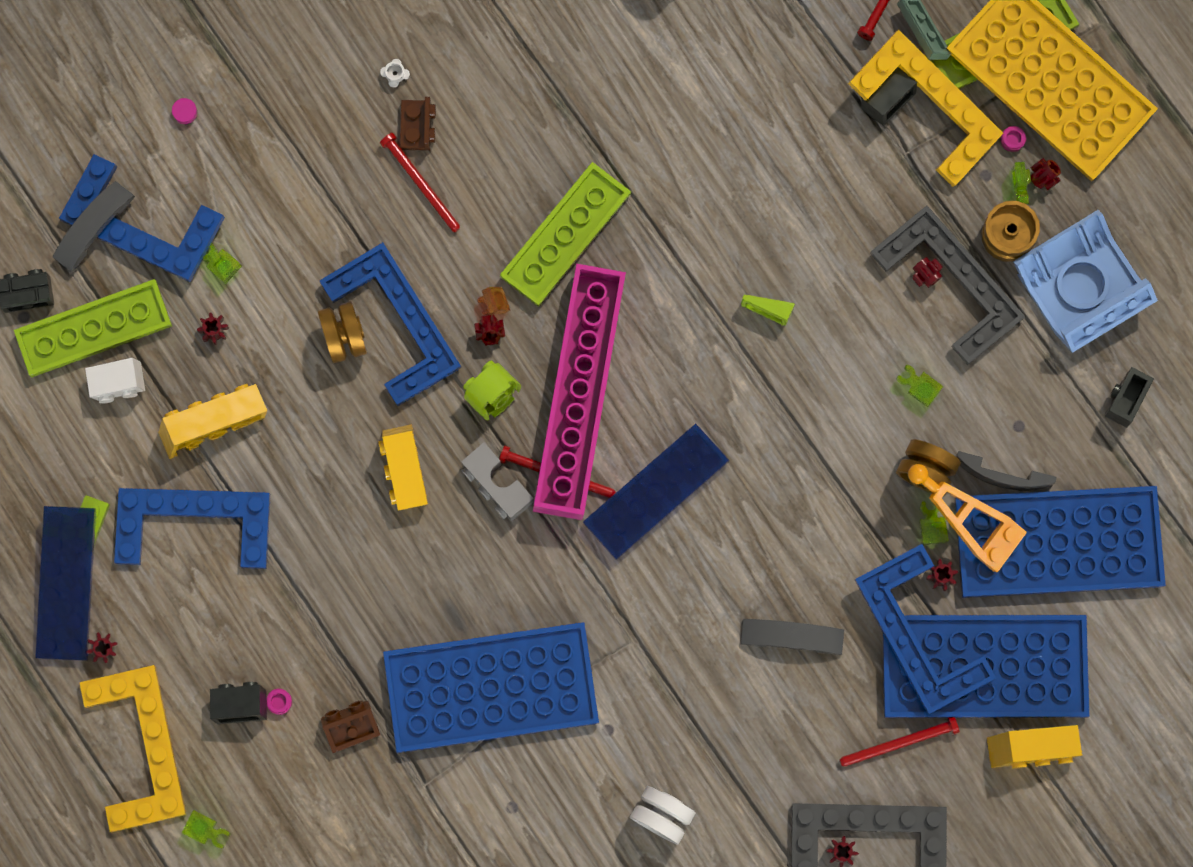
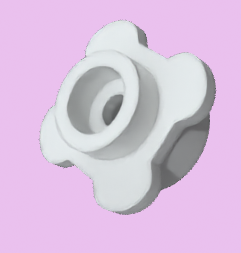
[380,59,410,88]

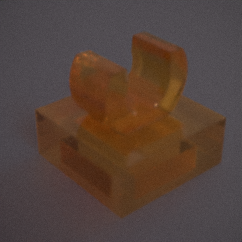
[477,287,510,315]

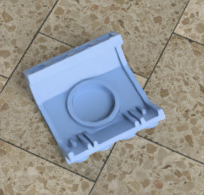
[1013,210,1158,353]

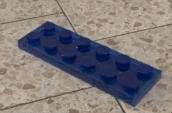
[583,423,729,560]
[35,506,96,661]

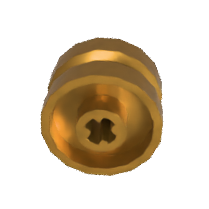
[981,201,1040,262]
[318,301,367,364]
[896,439,961,496]

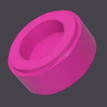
[172,98,197,124]
[1000,126,1026,152]
[267,689,292,715]

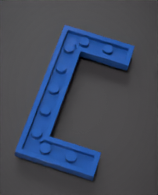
[59,154,225,282]
[319,242,461,407]
[114,488,270,569]
[854,544,996,715]

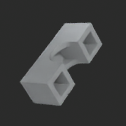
[461,443,534,522]

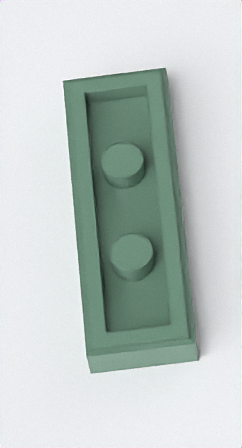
[897,0,951,60]

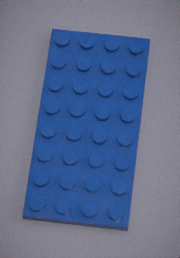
[954,486,1166,598]
[883,615,1090,718]
[383,622,599,753]

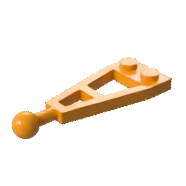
[908,464,1027,572]

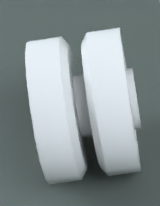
[630,785,696,845]

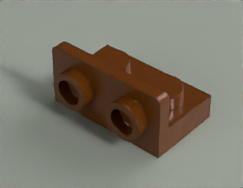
[400,97,436,151]
[321,701,381,753]

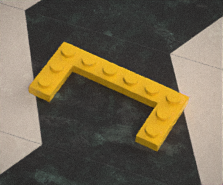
[848,30,1003,187]
[79,665,186,833]

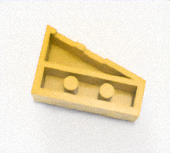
[378,424,428,511]
[987,725,1082,769]

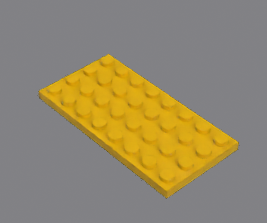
[946,0,1158,182]

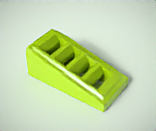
[741,294,795,326]

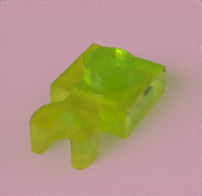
[1012,161,1031,204]
[203,243,242,284]
[896,365,944,408]
[919,501,949,545]
[182,810,231,849]

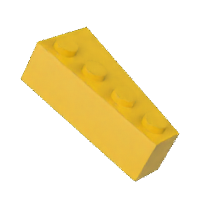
[158,384,267,459]

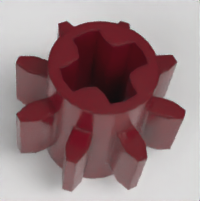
[1030,158,1061,190]
[912,257,943,288]
[197,313,229,345]
[474,314,505,346]
[926,559,958,591]
[86,632,117,663]
[826,836,859,867]

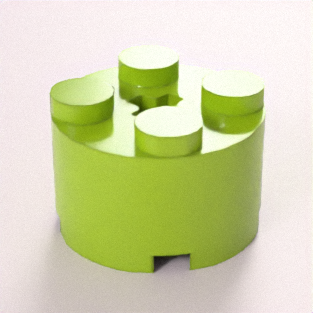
[463,360,521,420]

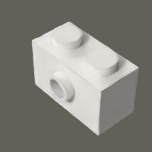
[85,358,145,403]

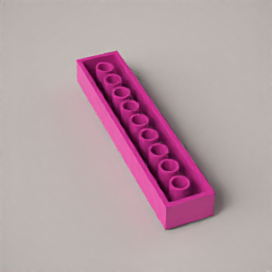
[532,264,626,520]

